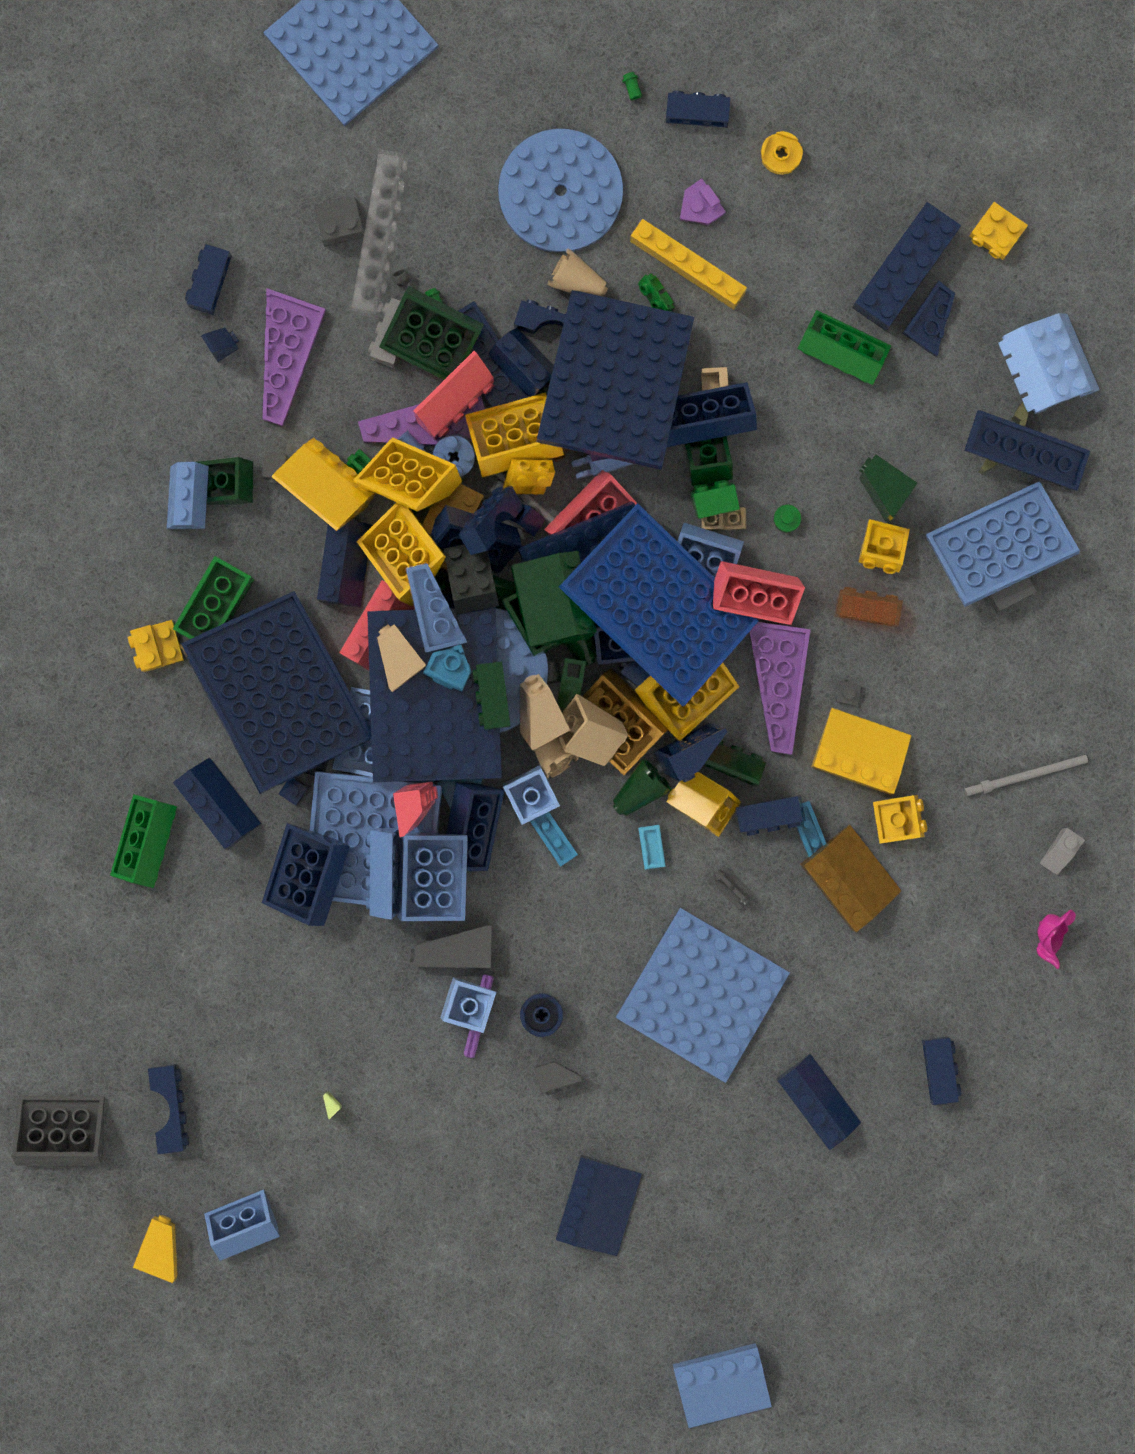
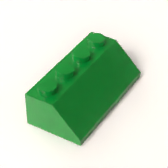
[797,310,891,385]
[110,794,177,888]

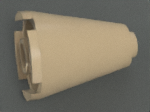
[547,248,608,297]
[534,737,579,778]

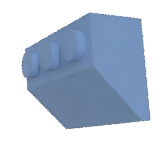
[167,462,209,529]
[678,523,744,578]
[204,1190,280,1261]

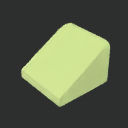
[323,1092,342,1119]

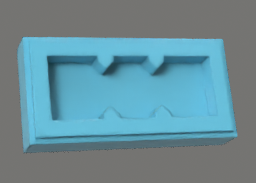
[638,825,666,870]

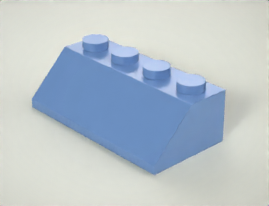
[366,828,399,919]

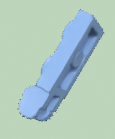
[572,455,633,479]

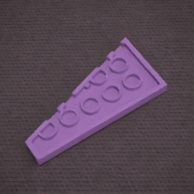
[263,288,326,427]
[358,396,485,446]
[749,622,810,755]

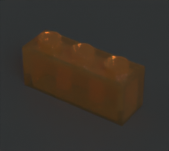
[834,587,903,627]

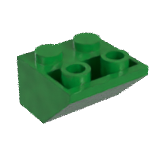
[689,479,740,519]

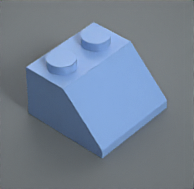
[503,765,560,824]
[440,977,496,1033]

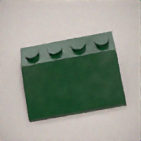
[379,286,484,380]
[511,551,597,648]

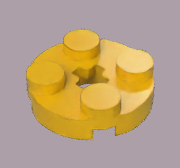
[761,131,803,175]

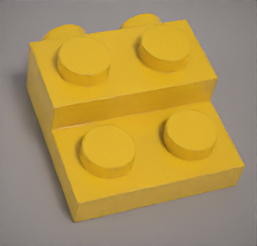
[969,202,1028,260]
[503,459,555,495]
[858,519,910,574]
[128,620,184,672]
[873,795,927,844]

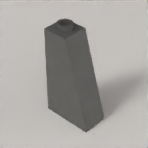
[410,925,492,968]

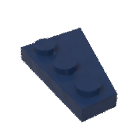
[902,281,955,357]

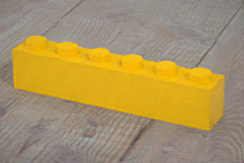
[630,219,747,310]

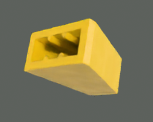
[133,1215,177,1283]

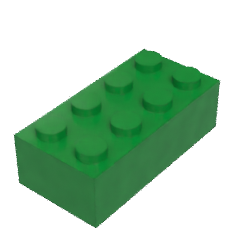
[173,556,255,639]

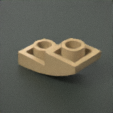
[701,507,746,530]

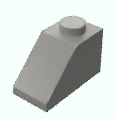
[1039,828,1085,875]

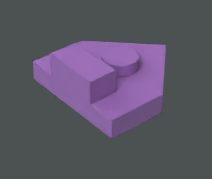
[680,179,726,225]

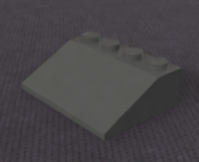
[11,1096,105,1166]

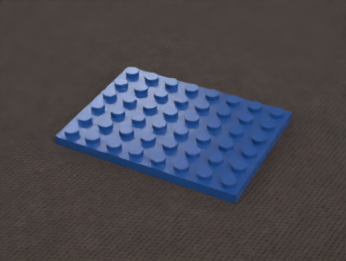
[559,503,759,706]

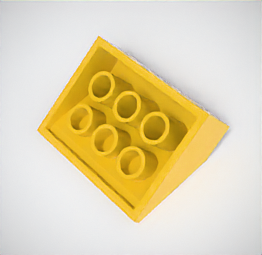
[465,393,564,477]
[353,437,462,511]
[272,438,376,531]
[357,502,446,606]
[635,663,740,741]
[811,708,911,795]

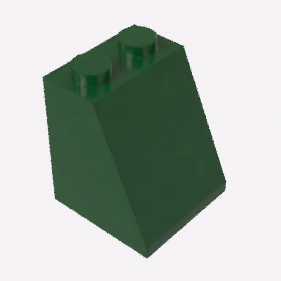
[859,454,917,523]

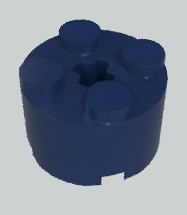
[520,993,563,1037]

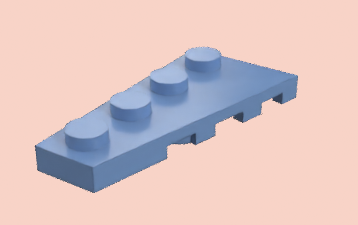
[406,563,467,652]

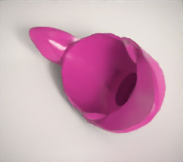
[1037,910,1076,969]

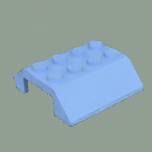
[998,313,1099,414]

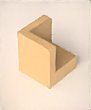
[701,367,728,391]

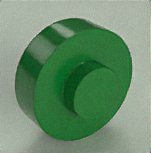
[773,505,801,533]

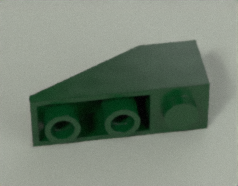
[557,658,586,712]

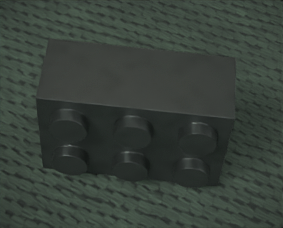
[444,544,499,615]

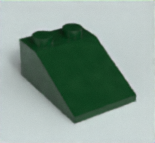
[684,436,733,486]
[197,457,254,505]

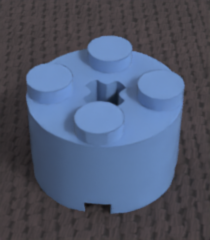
[433,433,476,477]

